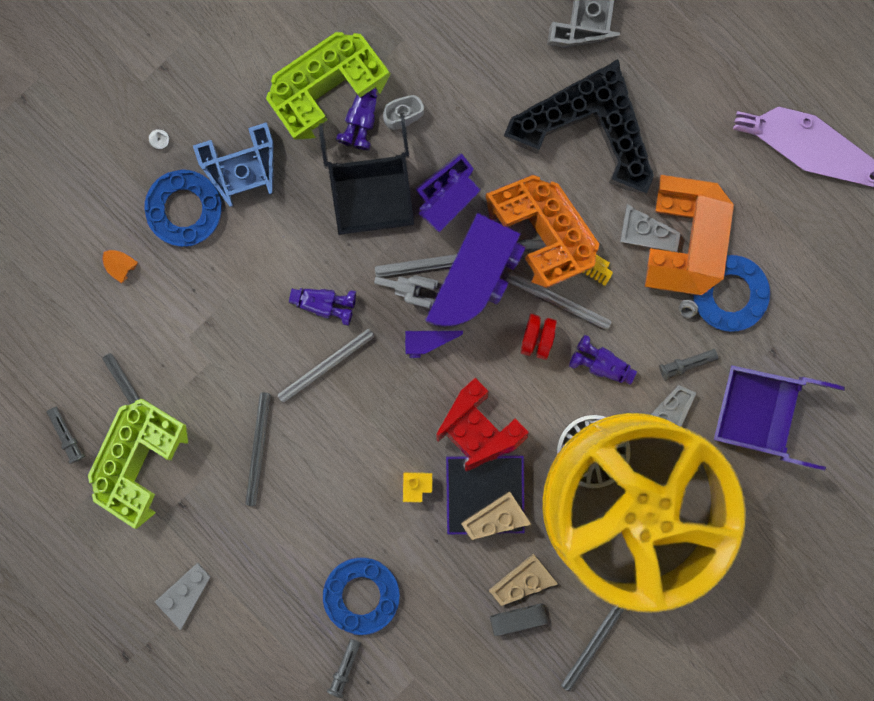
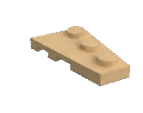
[461,491,531,540]
[489,554,558,606]

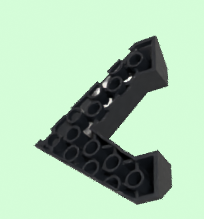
[504,59,654,194]

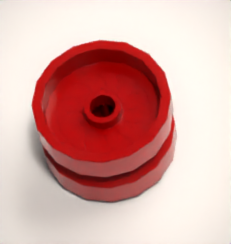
[520,313,557,360]

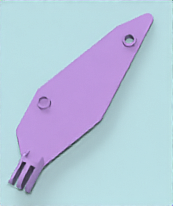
[733,107,874,187]

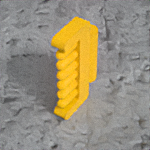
[582,255,613,285]

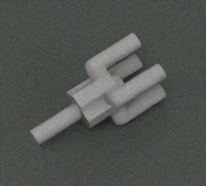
[374,275,439,308]

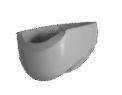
[383,95,424,130]

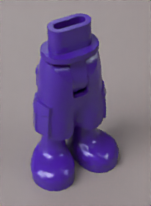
[336,88,377,151]
[289,288,356,326]
[569,335,637,385]

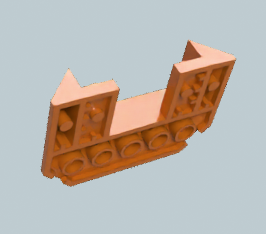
[485,175,599,288]
[644,175,734,296]

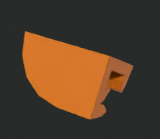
[102,250,138,283]

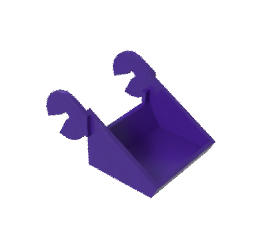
[714,365,845,471]

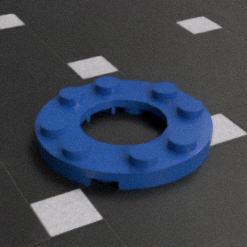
[144,170,222,247]
[693,255,770,332]
[323,557,400,635]

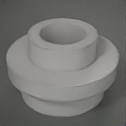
[679,300,698,318]

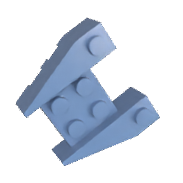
[193,122,274,207]

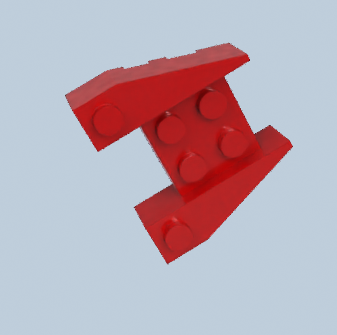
[436,378,529,472]

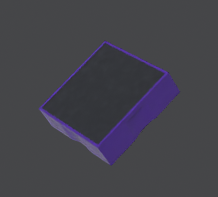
[446,455,525,534]

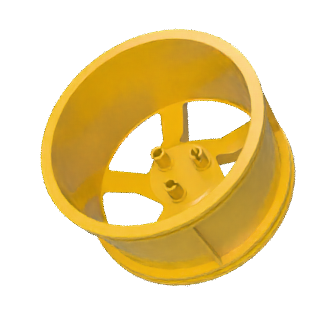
[542,413,745,612]

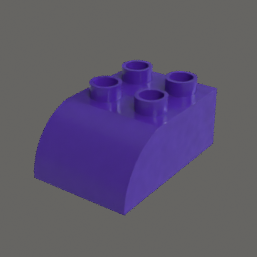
[425,213,526,327]

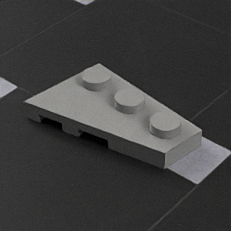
[620,204,680,252]
[650,385,696,445]
[155,563,211,630]

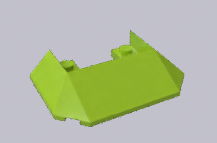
[266,32,390,140]
[88,399,188,529]

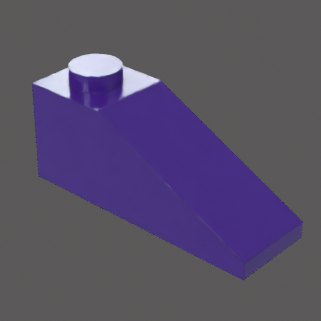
[405,331,463,358]

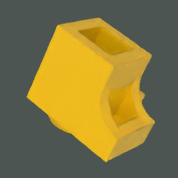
[403,472,432,502]

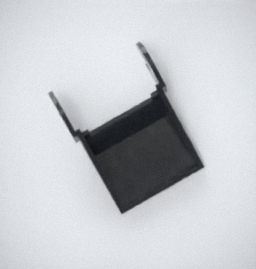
[318,112,414,235]

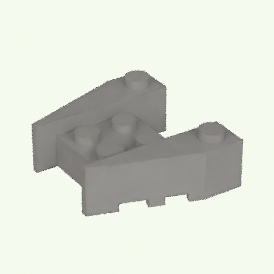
[547,0,620,48]

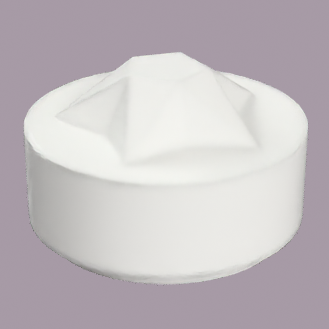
[149,129,169,149]

